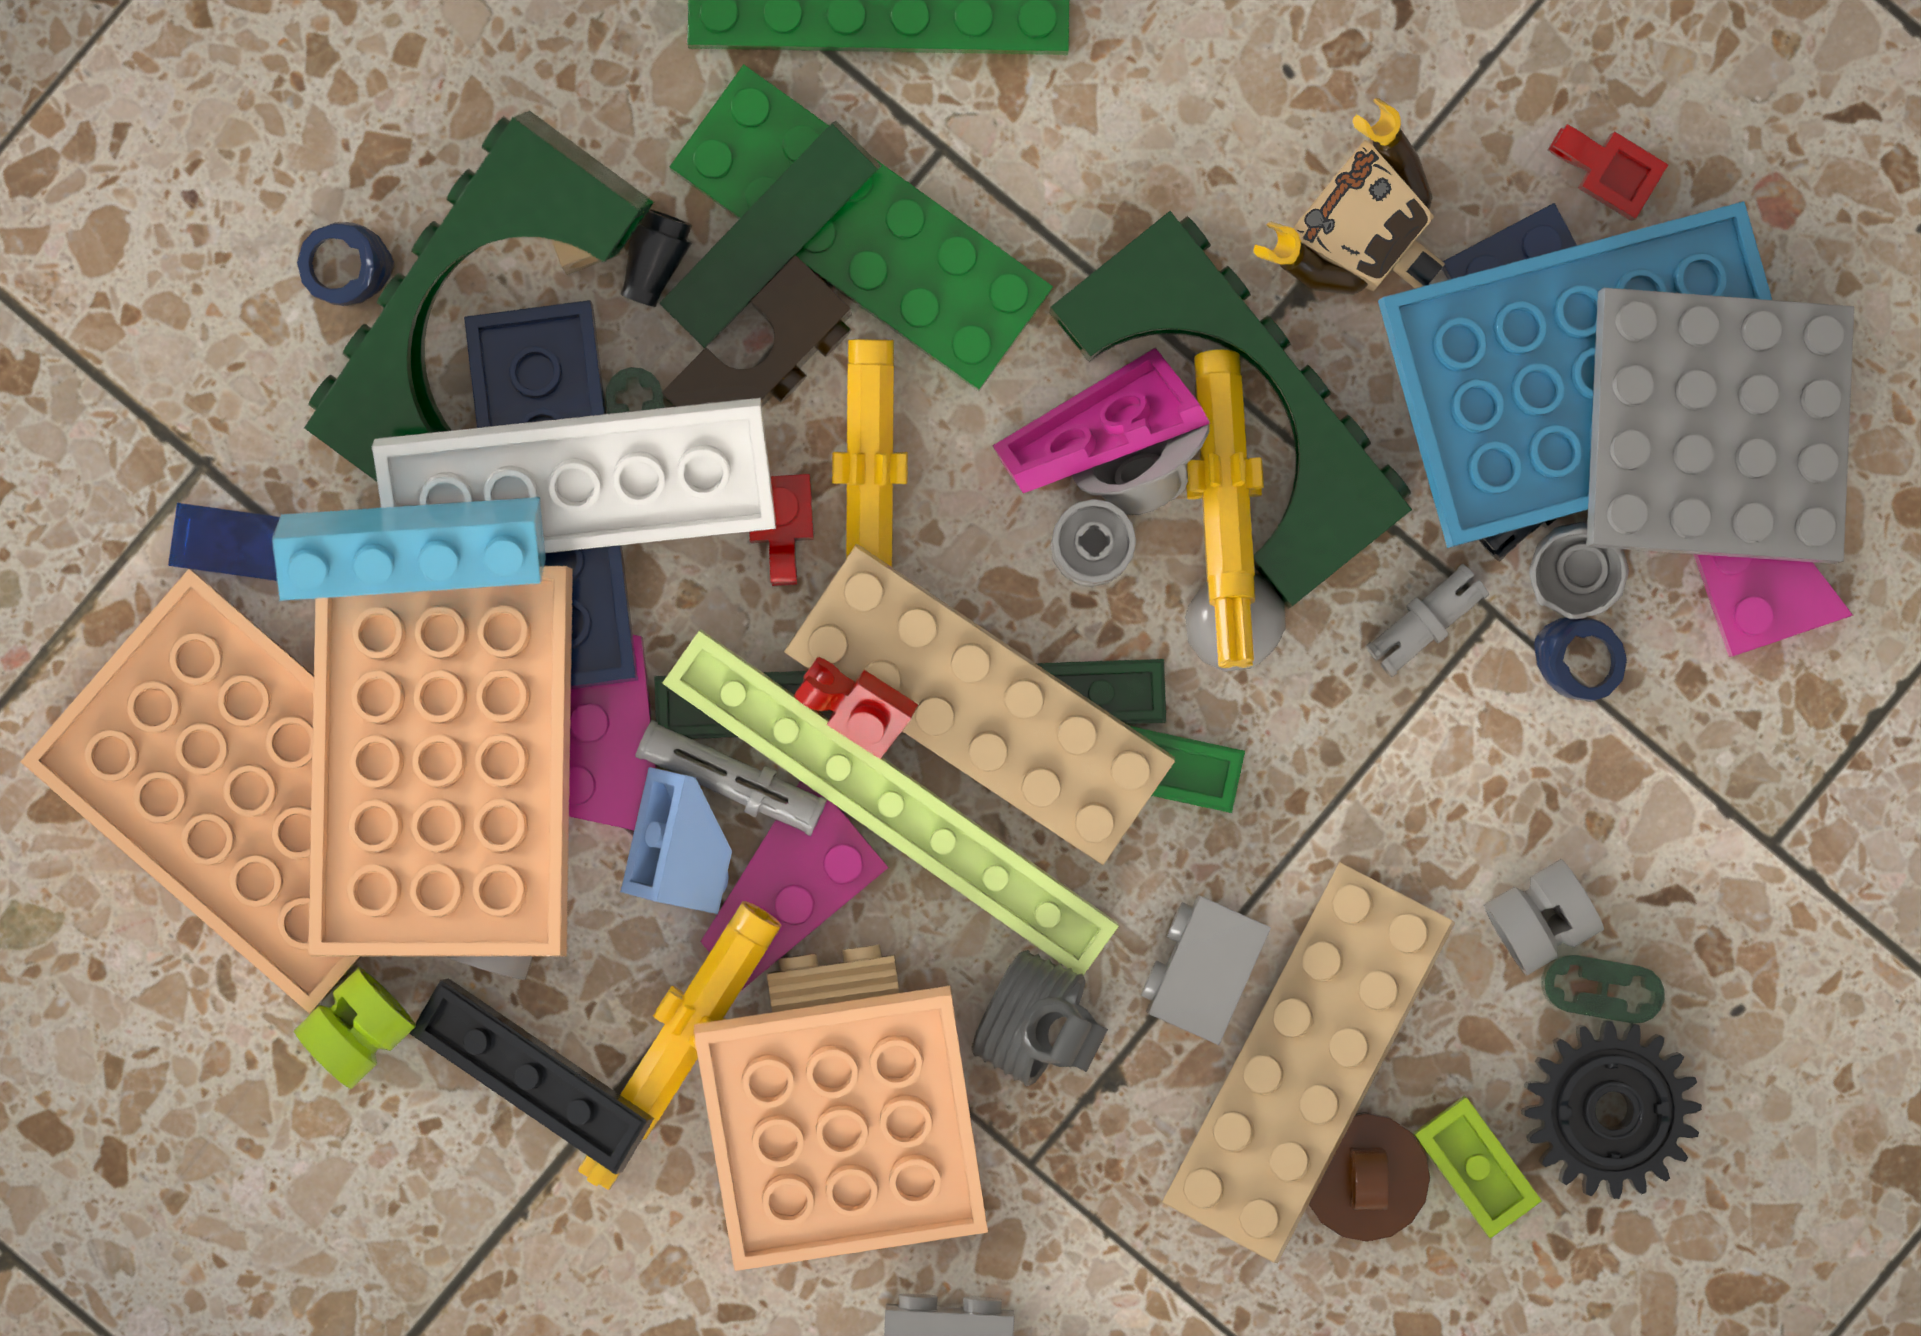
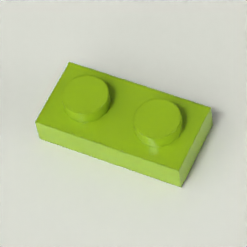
[1413,1096,1542,1239]

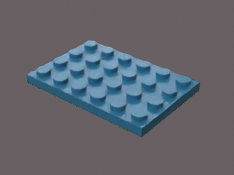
[1378,201,1772,548]

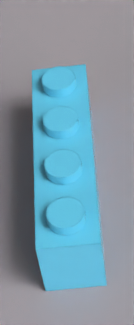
[272,497,546,601]

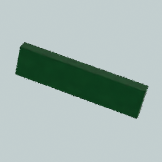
[659,121,881,348]

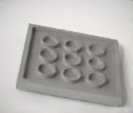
[1586,288,1854,564]

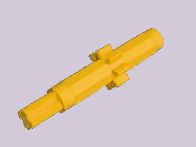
[832,339,908,567]
[1186,350,1264,669]
[578,901,781,1190]

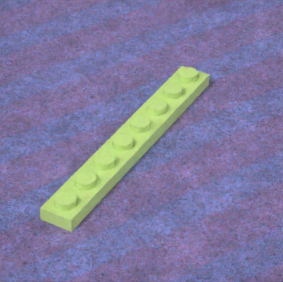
[662,629,1119,976]

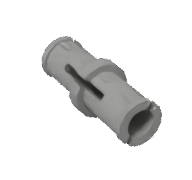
[1366,564,1489,677]

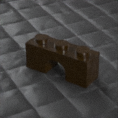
[662,255,852,407]

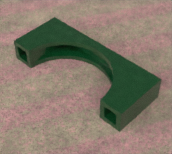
[304,110,654,482]
[1049,211,1412,609]

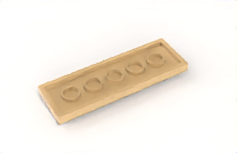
[784,543,1175,865]
[1162,862,1455,1264]

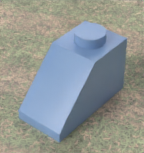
[620,767,732,914]

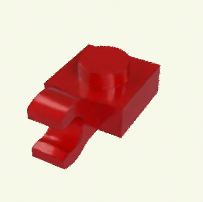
[1547,124,1669,221]
[749,474,814,587]
[794,657,918,759]

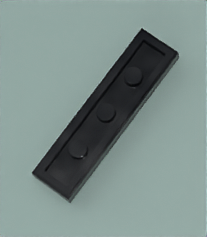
[409,978,654,1174]

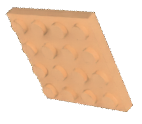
[694,986,988,1271]

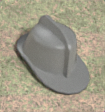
[1073,418,1210,515]

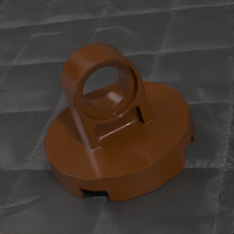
[1309,1112,1430,1242]

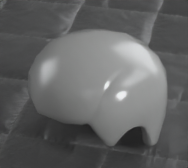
[1529,522,1629,619]
[1185,572,1286,672]

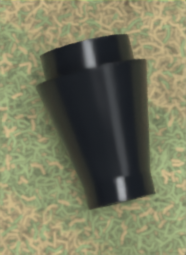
[620,209,693,307]

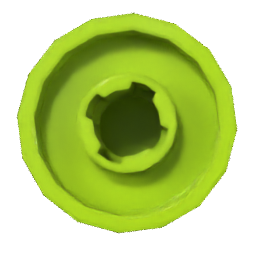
[294,967,416,1089]

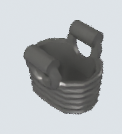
[971,950,1108,1087]

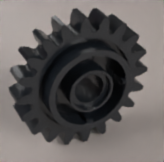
[1521,1020,1702,1199]

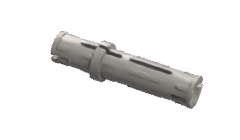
[635,720,827,836]

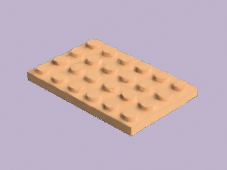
[308,566,572,957]
[20,569,362,1014]

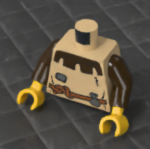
[1254,98,1445,295]

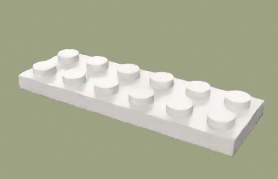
[372,398,776,553]

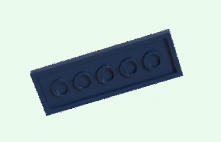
[464,300,638,689]

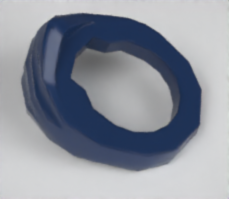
[297,222,394,306]
[1534,617,1627,702]

